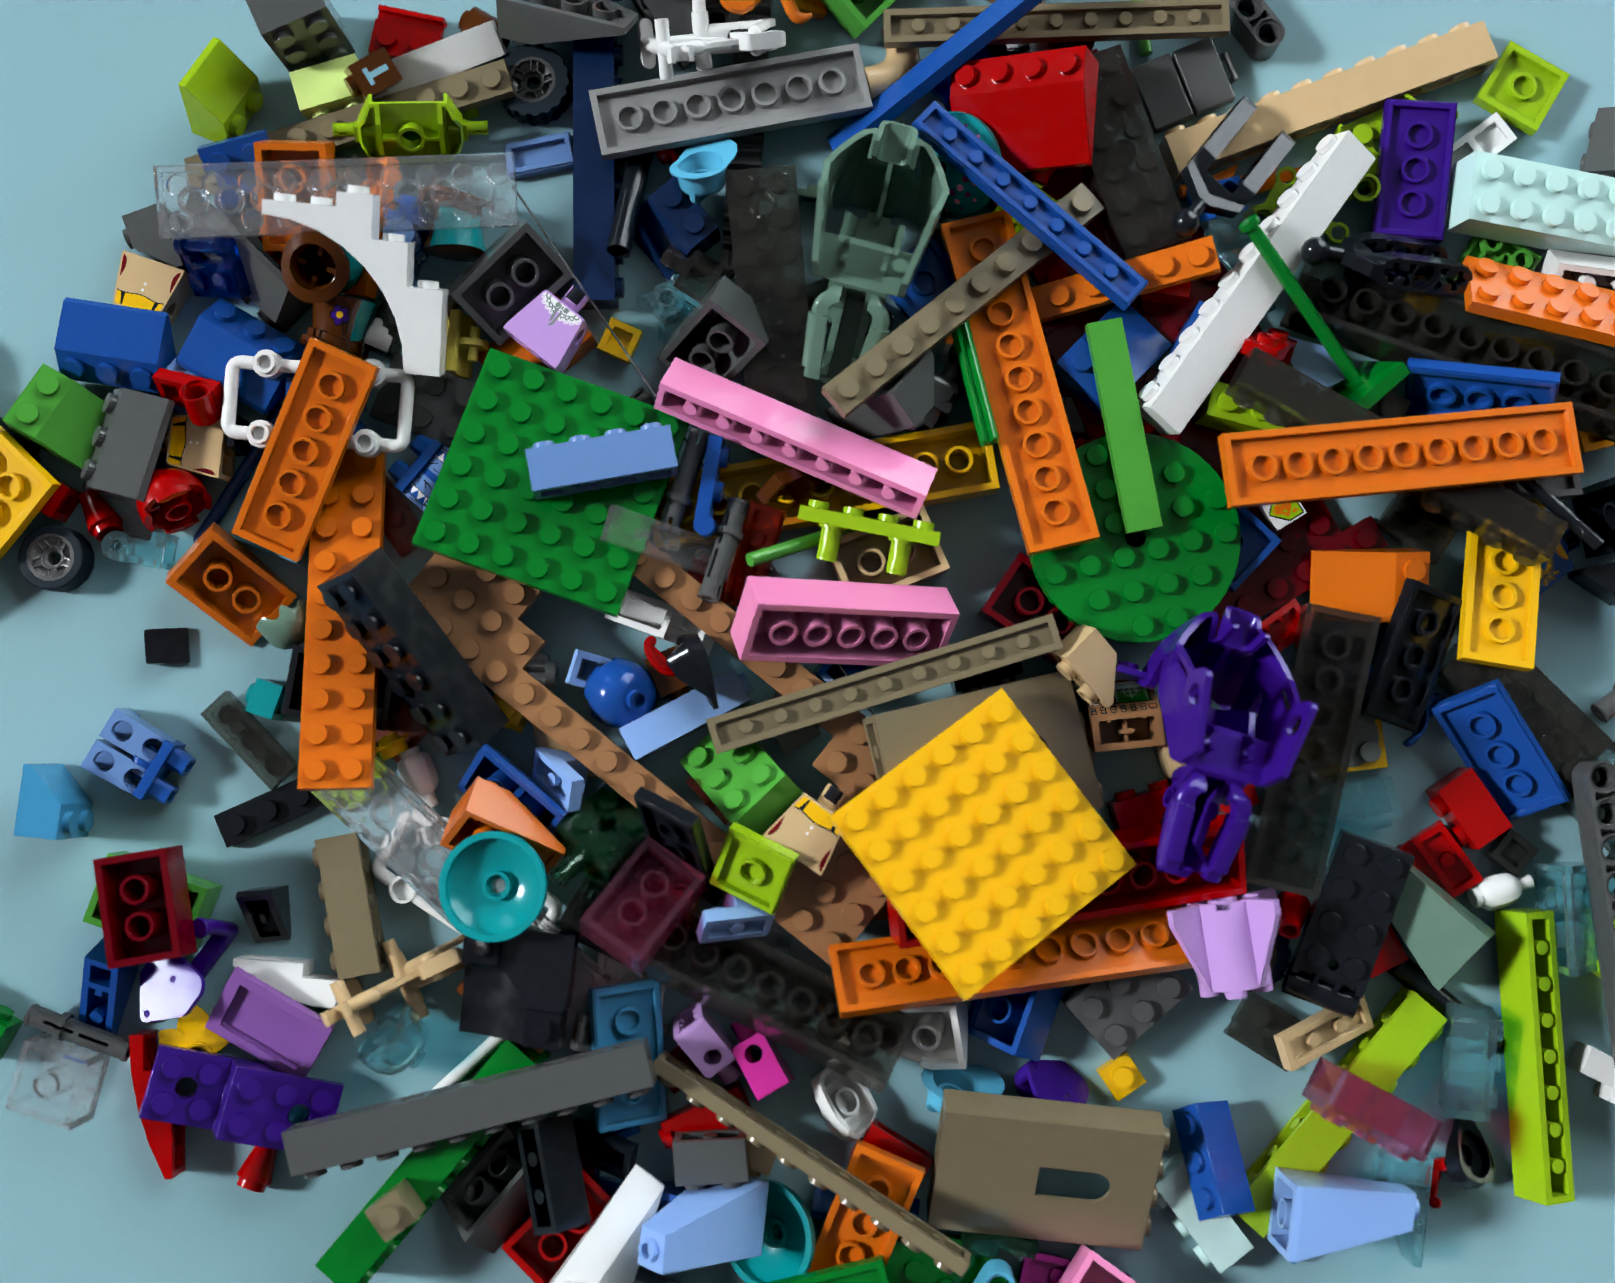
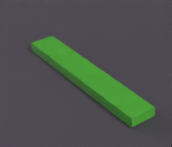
[1085,317,1163,534]

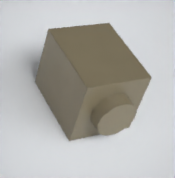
[364,1178,427,1243]

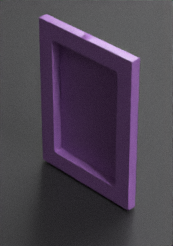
[205,966,336,1077]

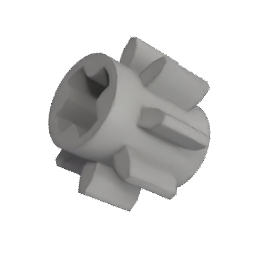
[525,654,559,688]

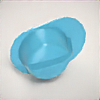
[669,138,738,204]
[921,1064,1005,1113]

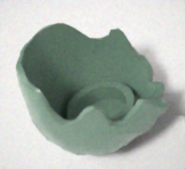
[256,600,307,650]

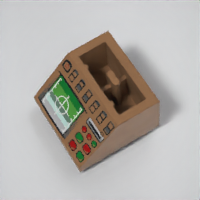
[1082,679,1165,752]

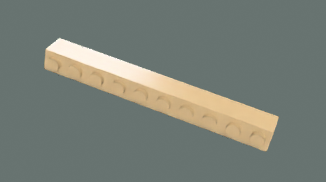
[1158,20,1499,185]

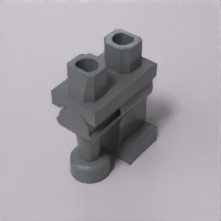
[916,342,964,431]

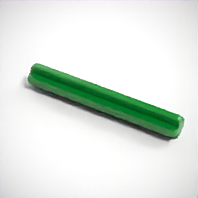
[952,320,999,447]

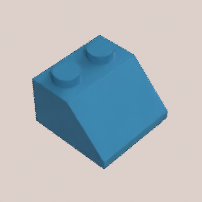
[14,763,94,840]

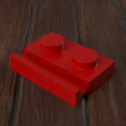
[368,5,447,59]
[1396,819,1484,898]

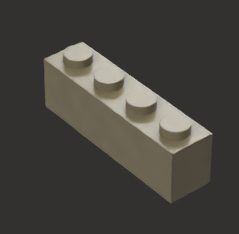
[312,831,389,980]

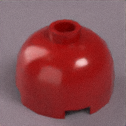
[136,468,212,534]

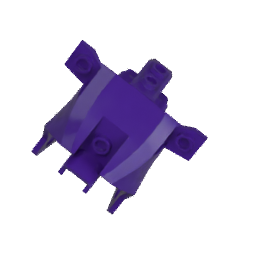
[1115,606,1318,883]

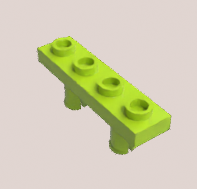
[797,499,941,576]

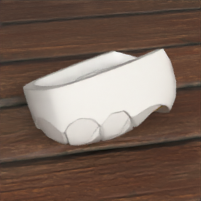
[810,1061,878,1142]

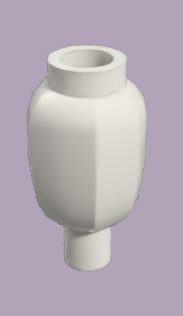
[398,745,439,809]
[1467,873,1535,911]

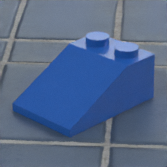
[1053,305,1172,419]

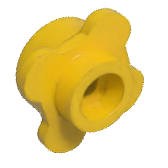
[375,731,409,760]

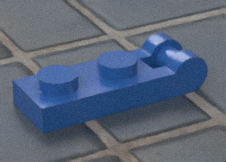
[693,435,730,538]

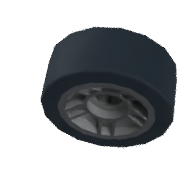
[18,525,94,592]

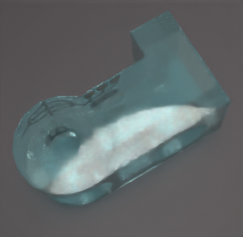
[101,531,179,570]

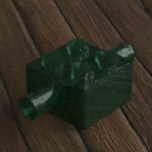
[549,784,652,891]

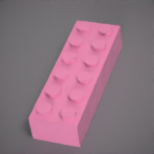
[730,576,960,666]

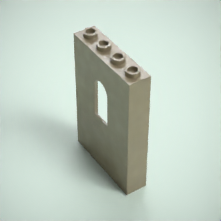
[862,671,1104,809]
[927,1089,1170,1251]

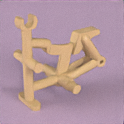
[320,934,466,1037]

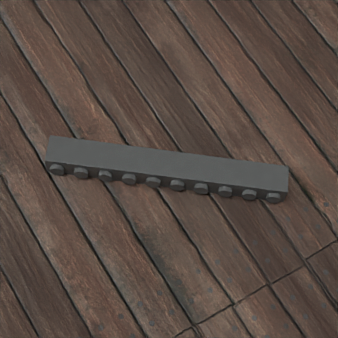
[281,1036,657,1179]

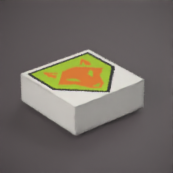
[1257,502,1307,532]

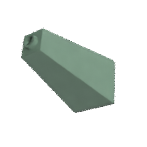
[1391,865,1496,991]

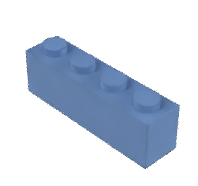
[525,422,678,500]

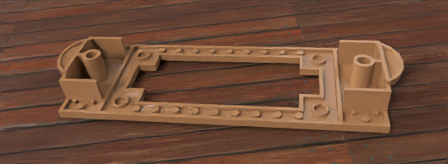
[409,541,888,966]

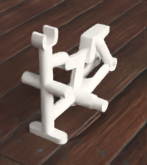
[638,0,786,80]

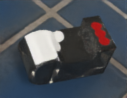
[364,292,402,360]

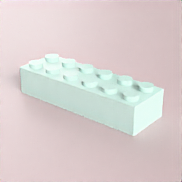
[1446,150,1615,257]

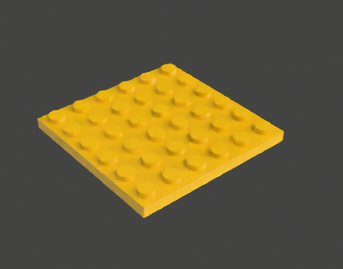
[828,688,1137,1001]

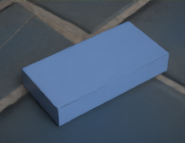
[503,131,573,181]

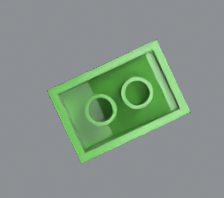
[2,363,106,471]

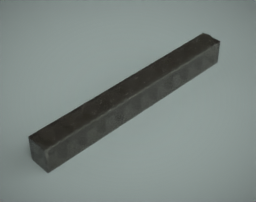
[1224,347,1569,566]

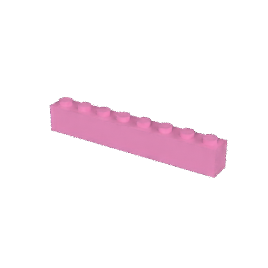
[654,357,938,520]

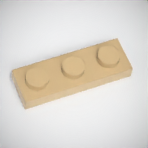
[1273,995,1374,1072]

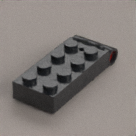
[1281,828,1415,1019]

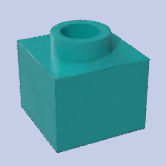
[245,678,286,721]

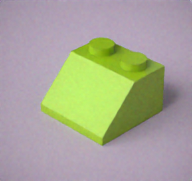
[178,37,264,142]

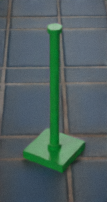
[1238,214,1410,419]

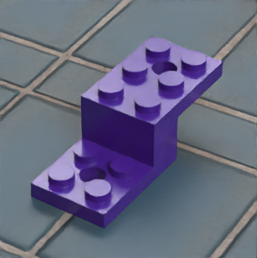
[138,1043,344,1151]

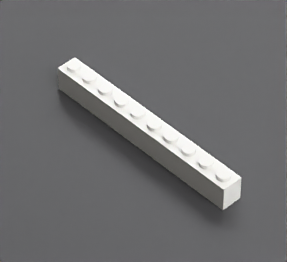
[1138,130,1376,435]

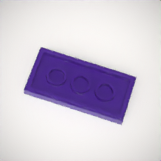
[1371,99,1458,243]

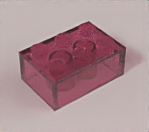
[580,836,706,975]
[1301,1057,1444,1163]

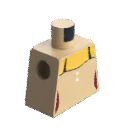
[113,250,197,326]
[160,415,236,482]
[763,783,846,876]

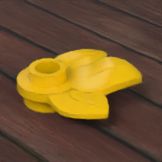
[158,1005,229,1053]

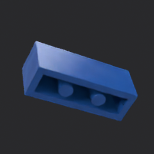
[1172,1100,1256,1221]

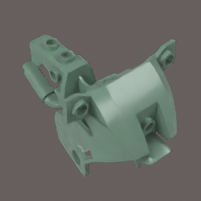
[797,120,952,384]

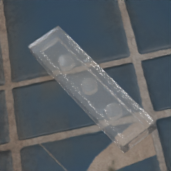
[600,505,738,583]

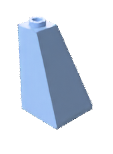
[1267,1167,1420,1263]
[637,1175,769,1275]

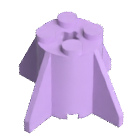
[1166,887,1281,1000]

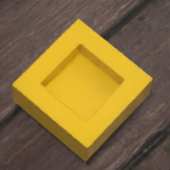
[597,317,644,365]
[1095,1051,1146,1102]

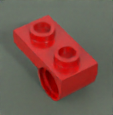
[1240,328,1298,375]
[152,368,223,426]

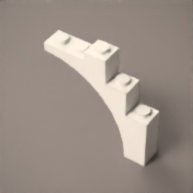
[262,185,449,377]

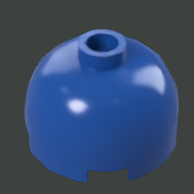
[584,657,657,728]

